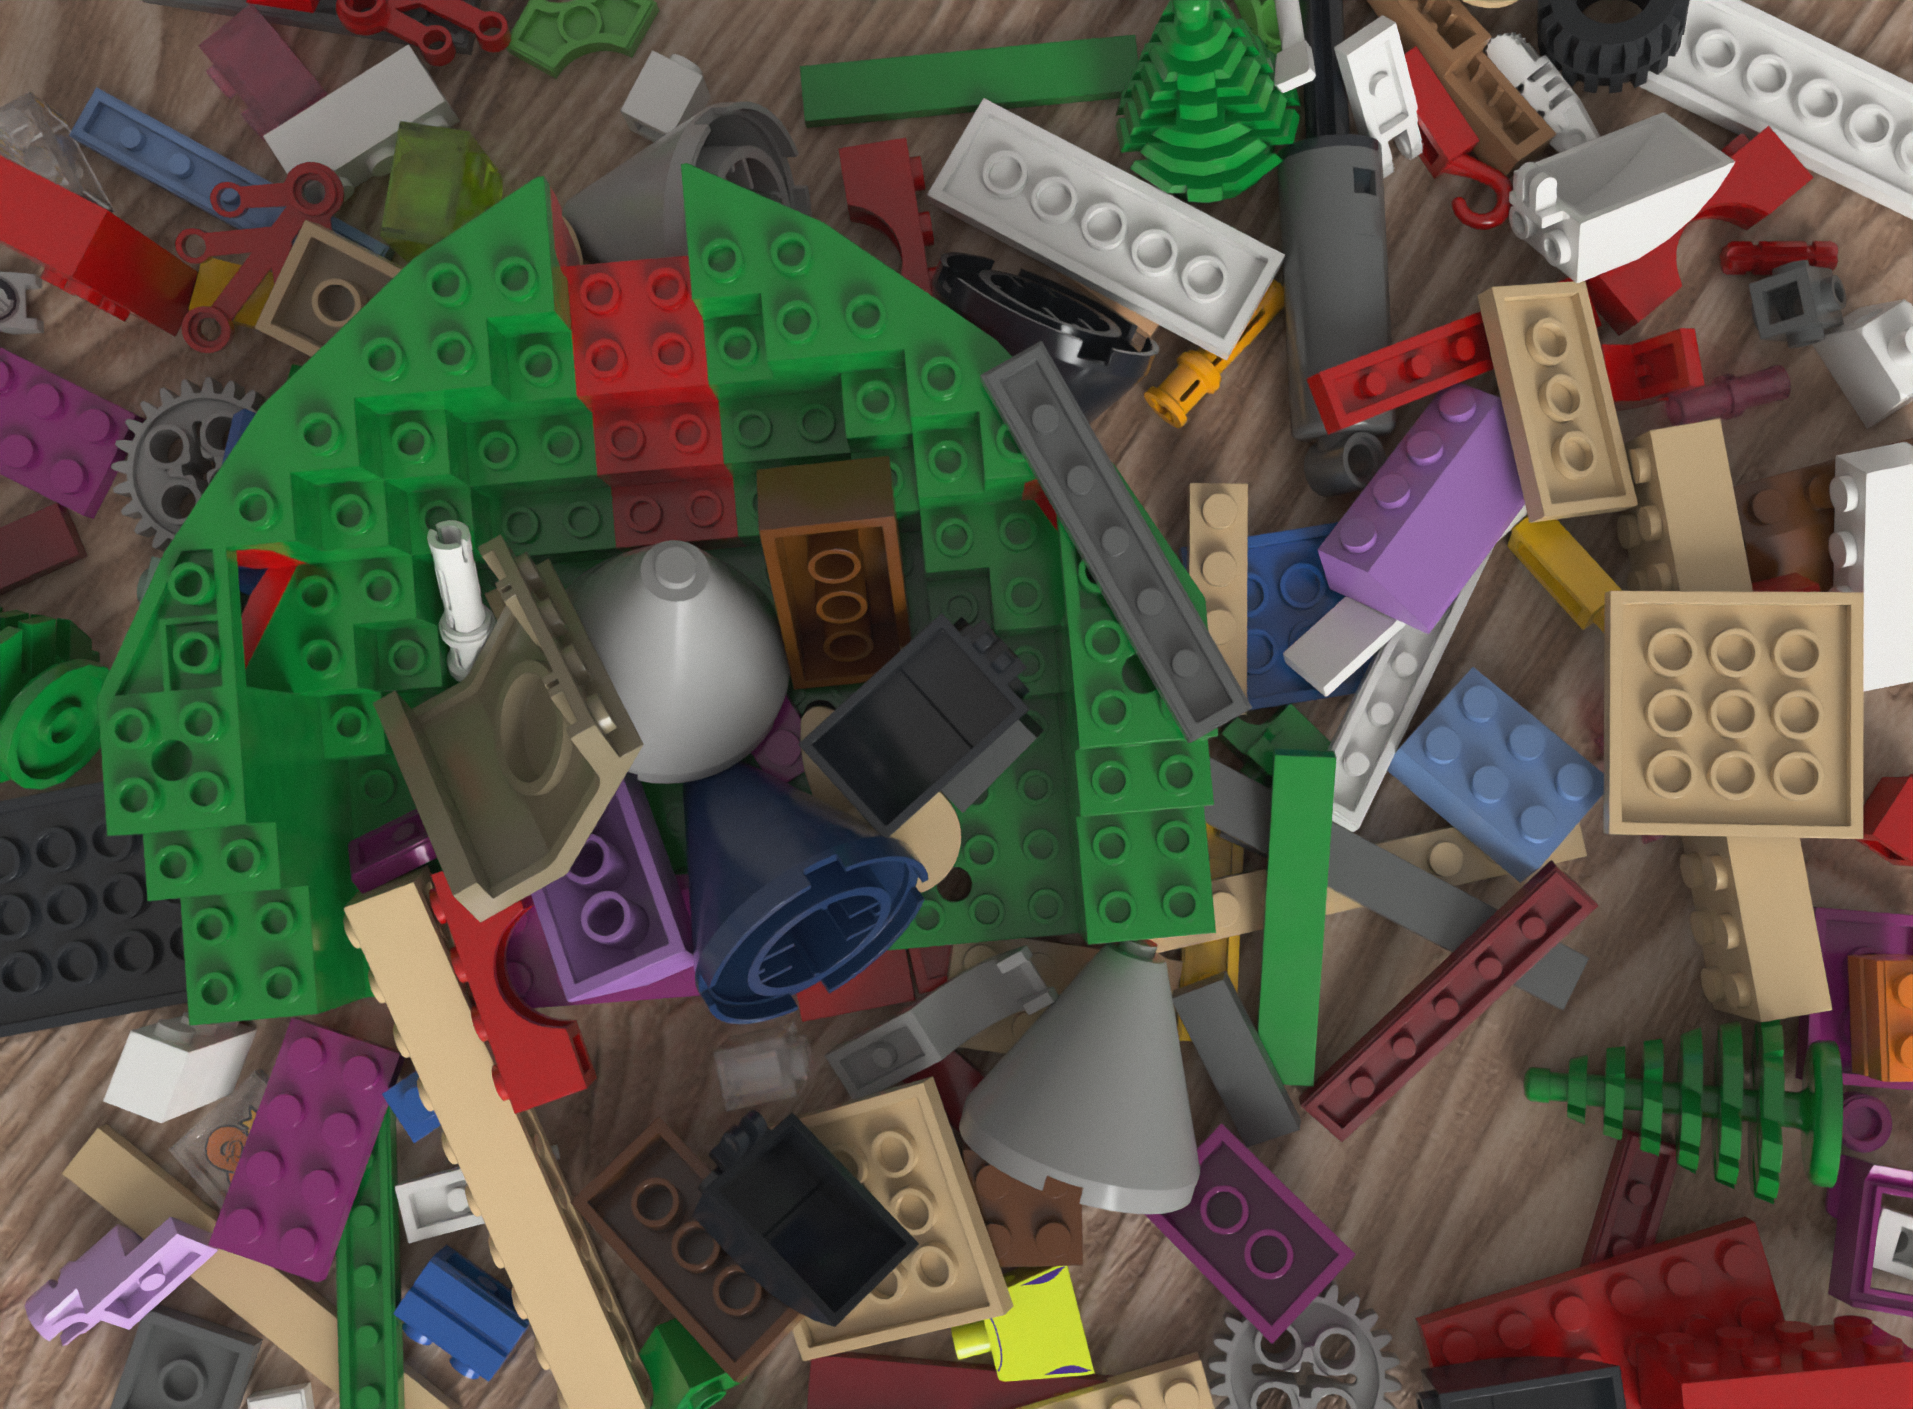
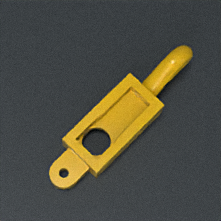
[1507,515,1623,634]

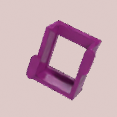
[1825,1154,1913,1318]

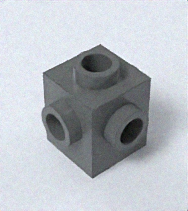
[1748,260,1846,349]

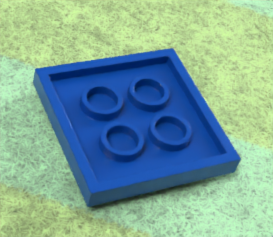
[1178,522,1373,711]

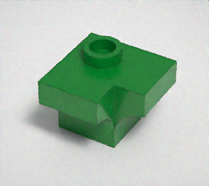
[1216,704,1331,789]
[638,1318,748,1409]

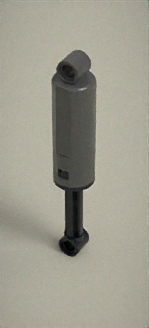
[1277,0,1396,497]

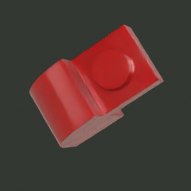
[1601,328,1705,412]

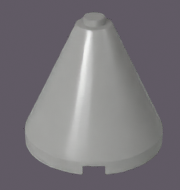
[562,102,812,264]
[565,540,790,784]
[959,939,1200,1214]

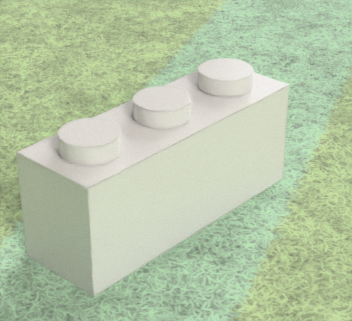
[263,44,460,204]
[103,1012,257,1123]

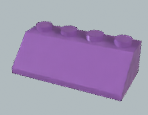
[1318,383,1525,634]
[531,772,694,1002]

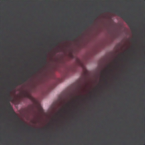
[1666,365,1791,426]

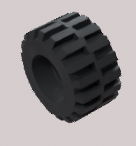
[1537,0,1690,94]

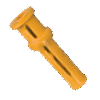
[1144,279,1284,429]

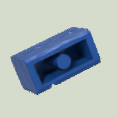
[393,1244,530,1382]

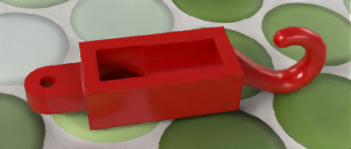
[1404,46,1513,230]

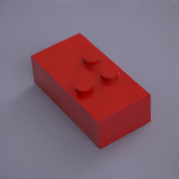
[0,155,198,337]

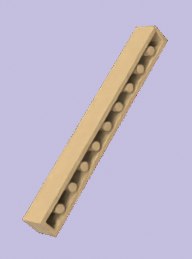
[343,865,653,1409]

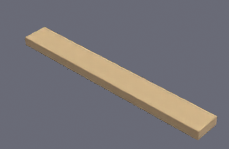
[62,1124,463,1409]

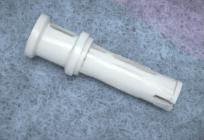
[427,520,496,682]

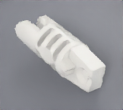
[1485,32,1600,153]

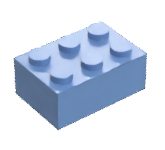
[1387,667,1604,883]

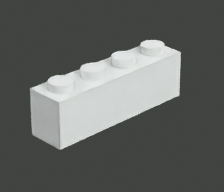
[1829,442,1913,691]

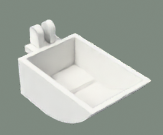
[1509,112,1736,283]

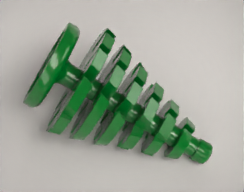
[1115,0,1300,203]
[0,607,110,790]
[1523,1019,1843,1204]

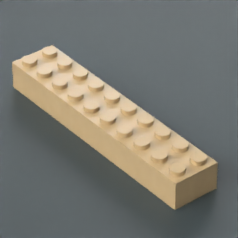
[1617,419,1832,1022]

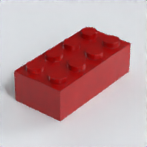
[1636,1315,1913,1409]

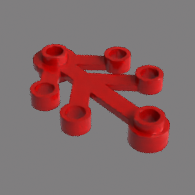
[336,0,511,66]
[175,162,345,353]

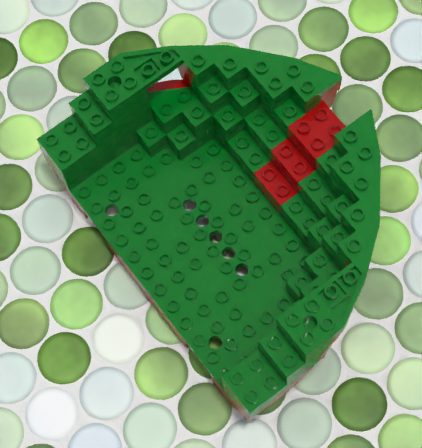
[98,163,1218,1026]

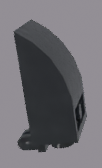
[798,613,1030,838]
[692,1109,919,1327]
[1416,1356,1627,1409]

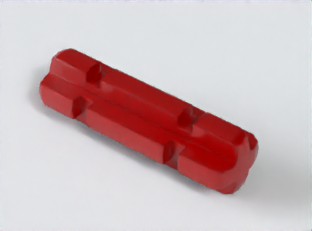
[1720,241,1838,275]

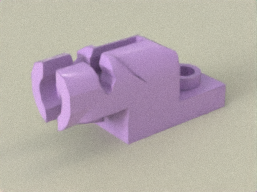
[25,1217,218,1346]

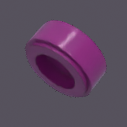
[1842,1091,1892,1153]

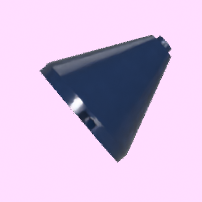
[682,760,929,1024]

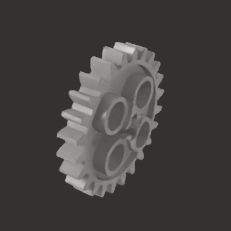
[111,377,266,552]
[1208,1280,1402,1409]

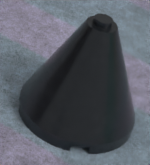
[931,252,1159,424]

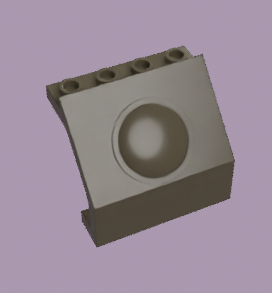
[373,535,644,923]

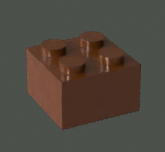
[961,1136,1083,1267]

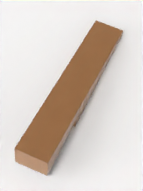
[1367,0,1556,178]

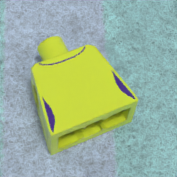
[951,1266,1094,1382]

